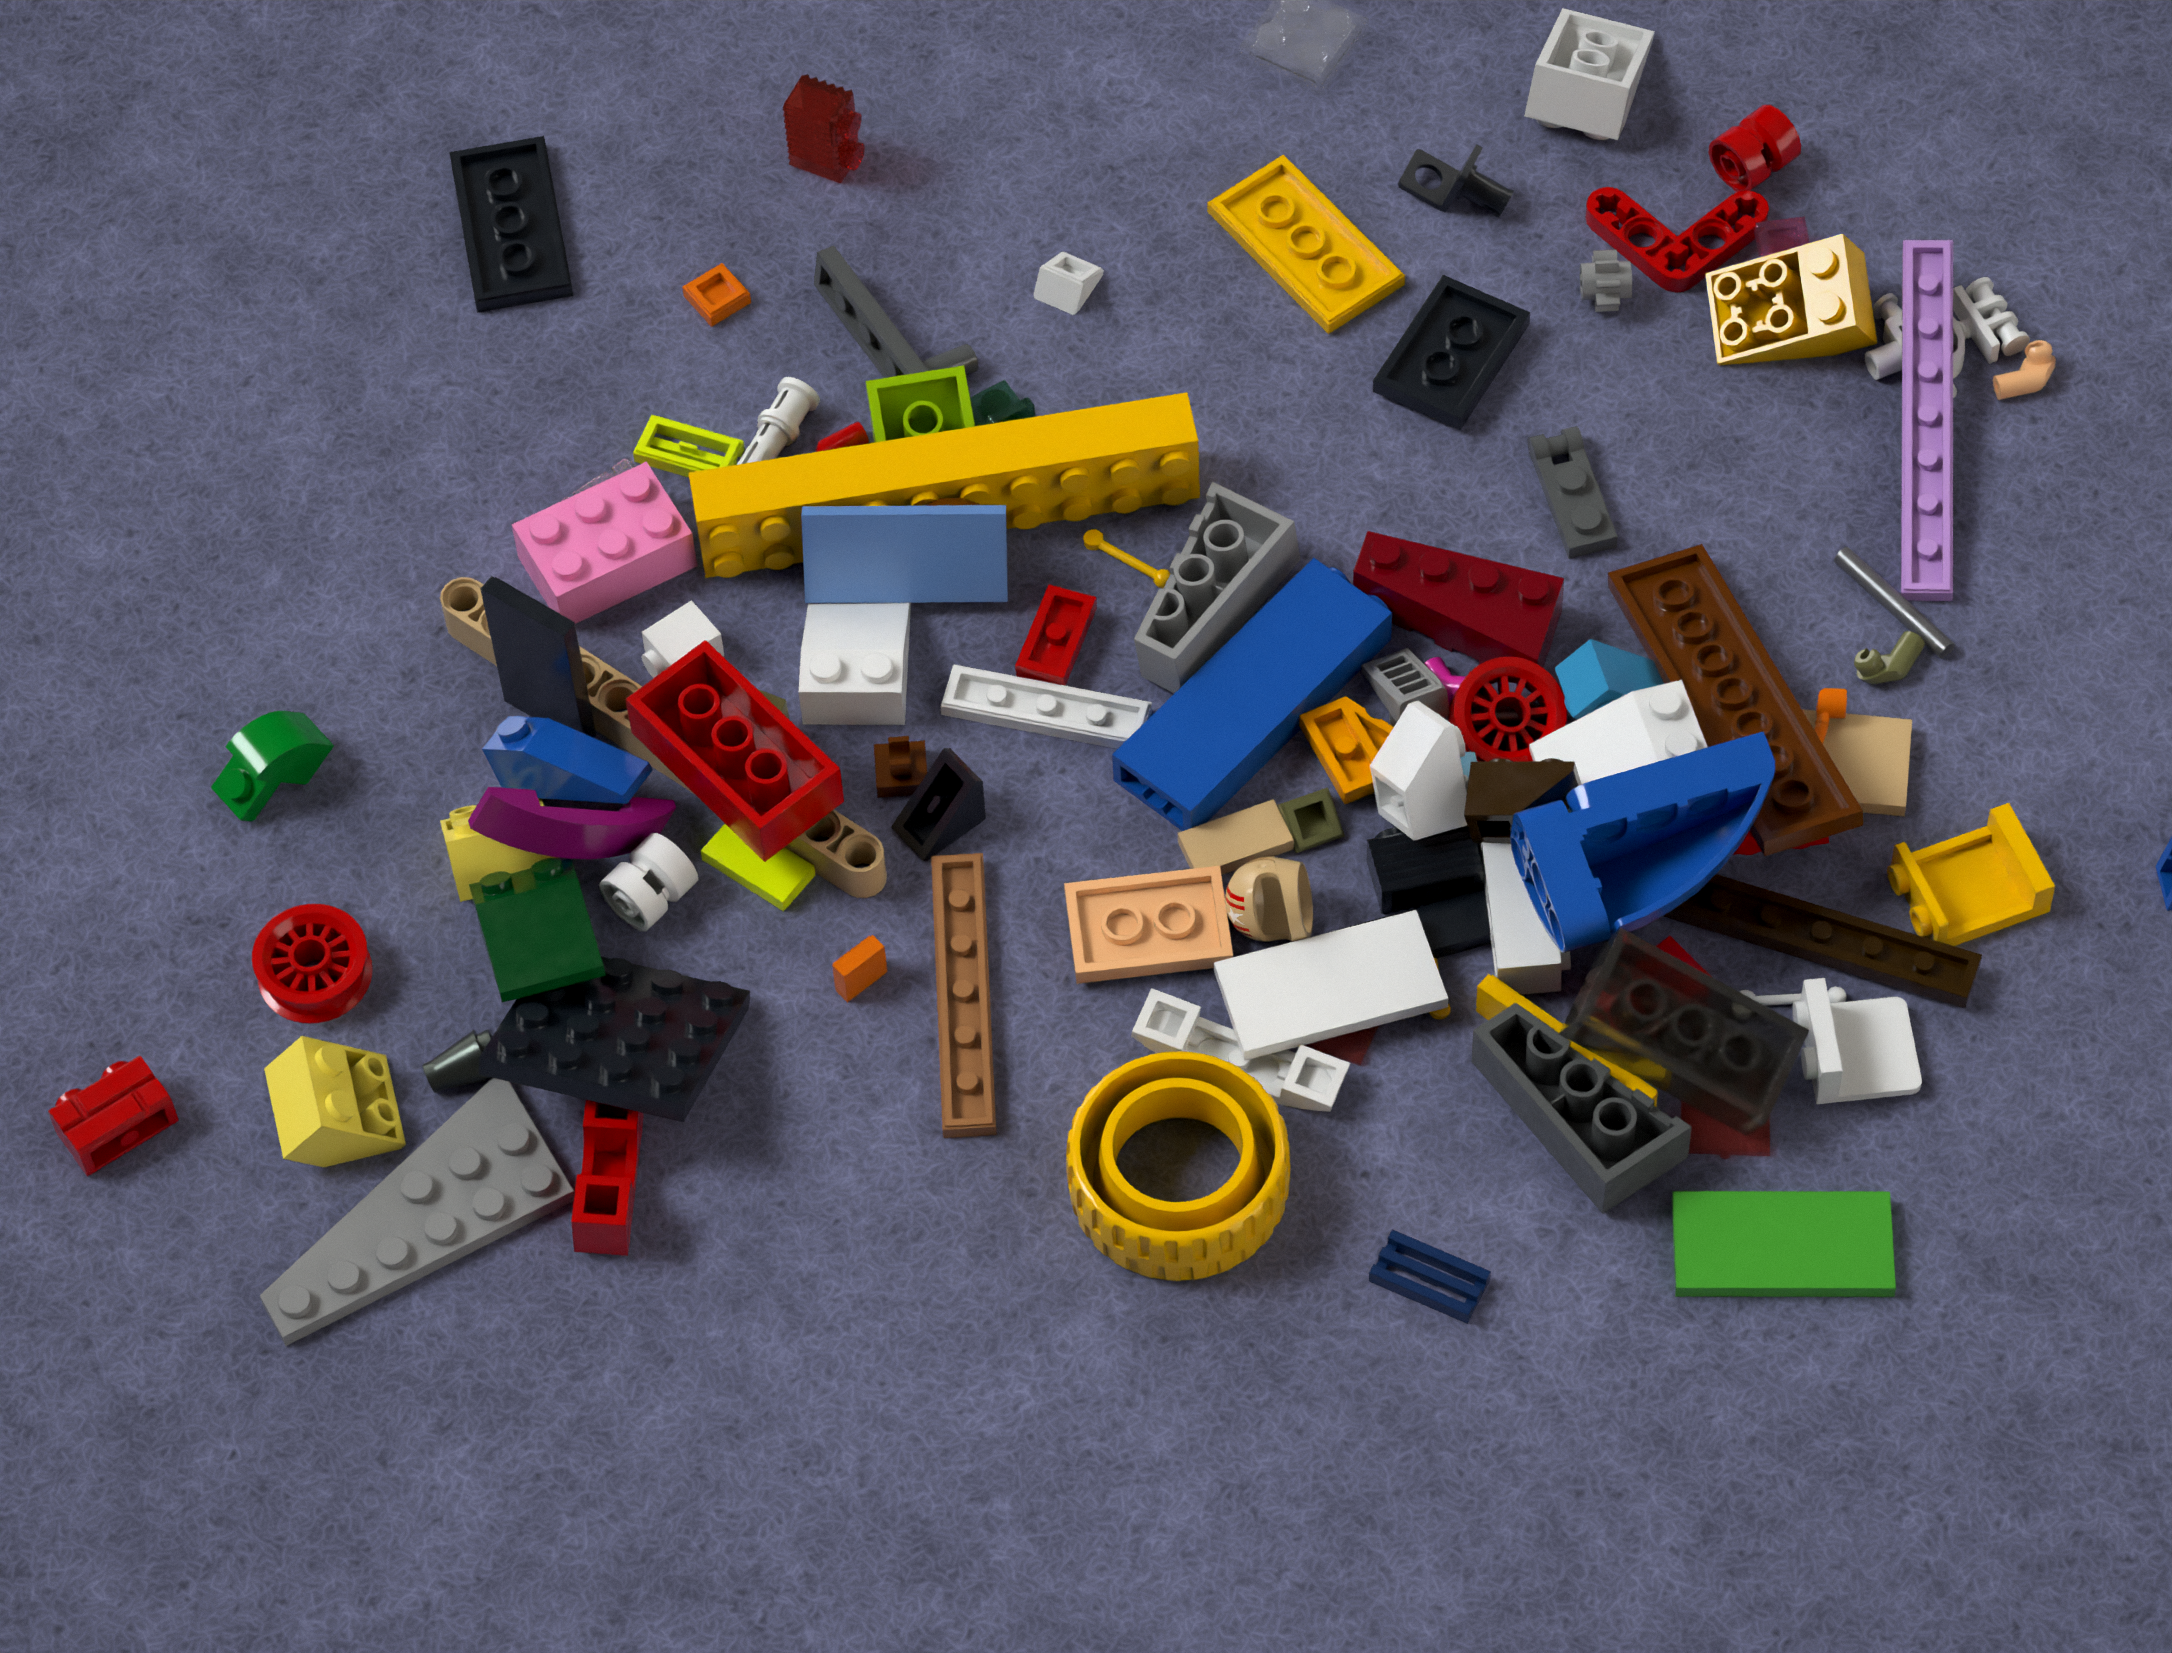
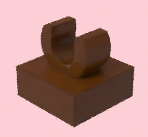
[874,736,927,798]

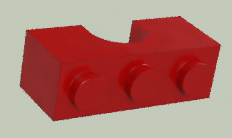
[571,1100,644,1256]

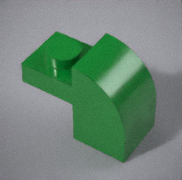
[211,711,334,822]

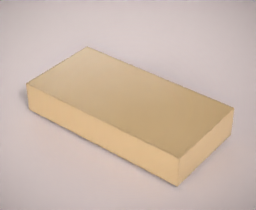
[1178,799,1294,875]

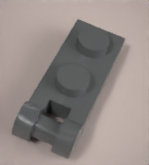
[1527,426,1618,559]

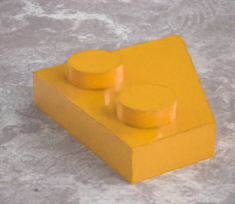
[1299,696,1394,804]

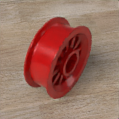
[1448,657,1567,762]
[252,904,373,1024]

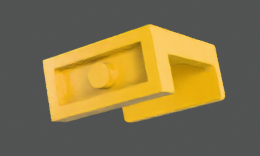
[1887,803,2055,946]

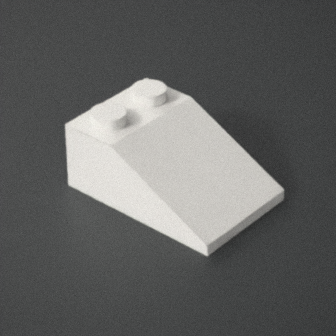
[1524,8,1655,140]
[798,603,911,725]
[1529,680,1707,813]

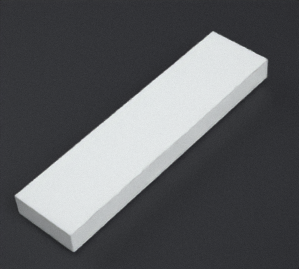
[941,664,1152,749]

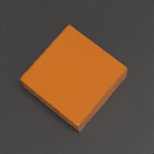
[682,263,751,327]
[832,935,888,1003]

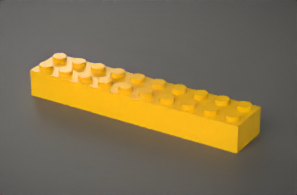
[688,392,1200,578]

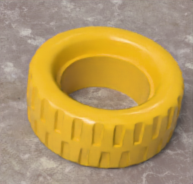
[1066,1051,1291,1281]

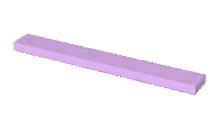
[1901,240,1953,601]

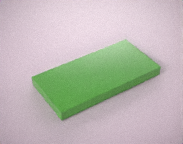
[1672,1191,1896,1297]

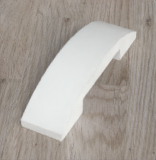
[1131,988,1350,1112]

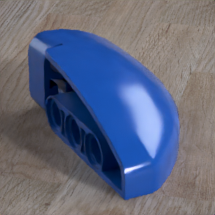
[1510,731,1775,953]

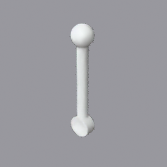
[1735,986,1847,1013]

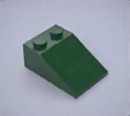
[469,858,606,1003]

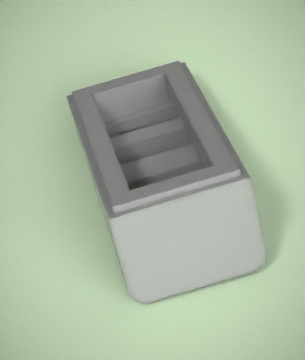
[1361,648,1450,723]

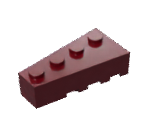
[1353,531,1564,668]

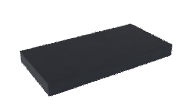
[449,136,574,313]
[480,576,596,738]

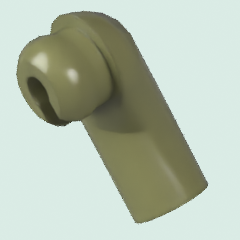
[1854,631,1925,685]

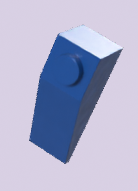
[482,716,653,804]

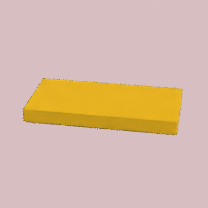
[1207,155,1405,334]

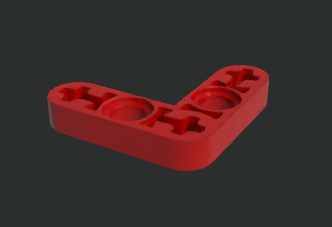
[1585,187,1769,293]

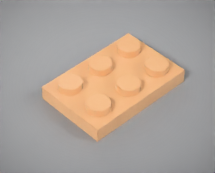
[1064,866,1233,984]

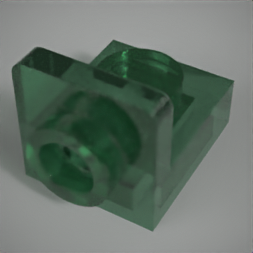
[970,379,1035,426]

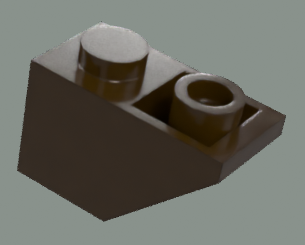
[1464,758,1581,843]

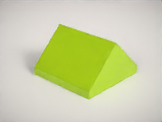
[865,365,975,443]

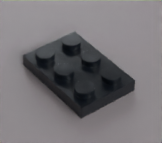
[1373,275,1530,430]

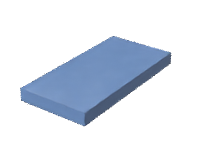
[801,505,1008,603]

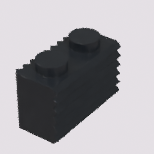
[1367,825,1484,915]

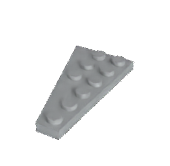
[260,1078,575,1346]

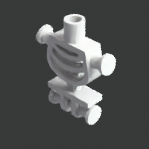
[1865,277,2030,398]

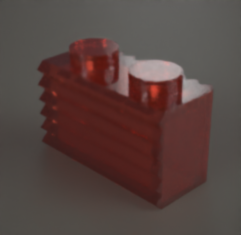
[782,74,865,183]

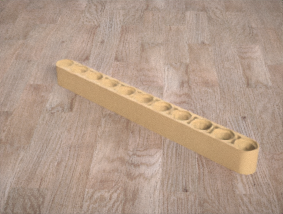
[440,577,887,898]

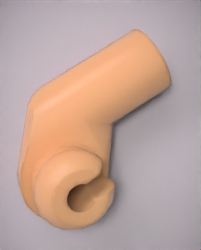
[1993,340,2056,400]

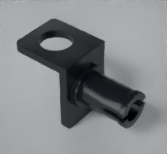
[1398,144,1514,218]

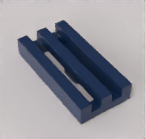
[1369,1229,1491,1324]

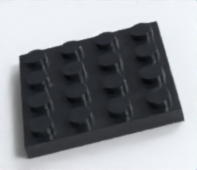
[479,956,750,1122]

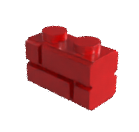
[48,1055,179,1176]

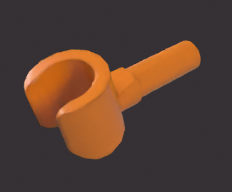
[1814,688,1847,743]

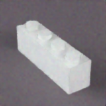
[1479,842,1571,994]

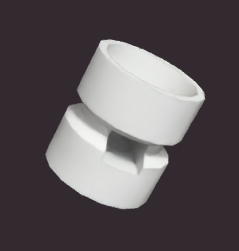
[599,833,699,931]

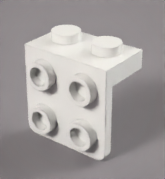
[1793,978,1922,1104]

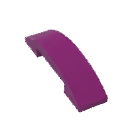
[468,787,676,859]

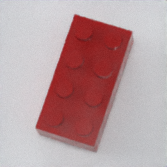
[626,640,844,862]

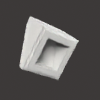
[1034,252,1104,315]

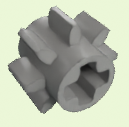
[1580,249,1632,312]

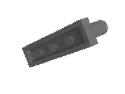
[814,245,978,378]

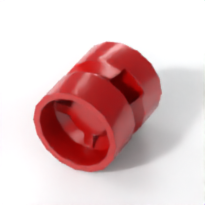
[1708,105,1802,192]

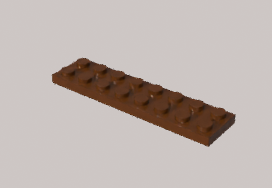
[1608,544,1863,856]

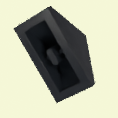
[891,748,986,861]

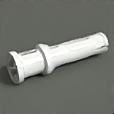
[737,377,820,465]

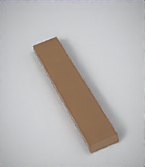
[931,853,997,1138]

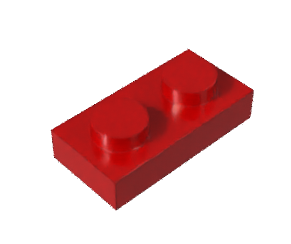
[1015,584,1097,686]

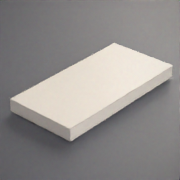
[1214,910,1448,1061]

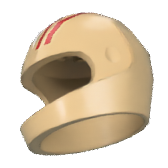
[1225,857,1313,942]

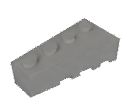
[1134,482,1301,693]

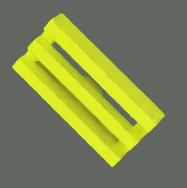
[633,415,745,477]

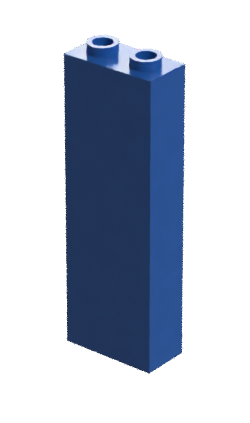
[1112,558,1392,831]

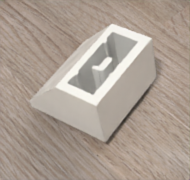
[1370,701,1469,840]

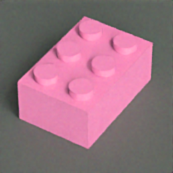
[512,461,697,624]

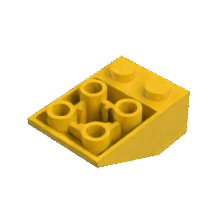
[1705,234,1877,365]

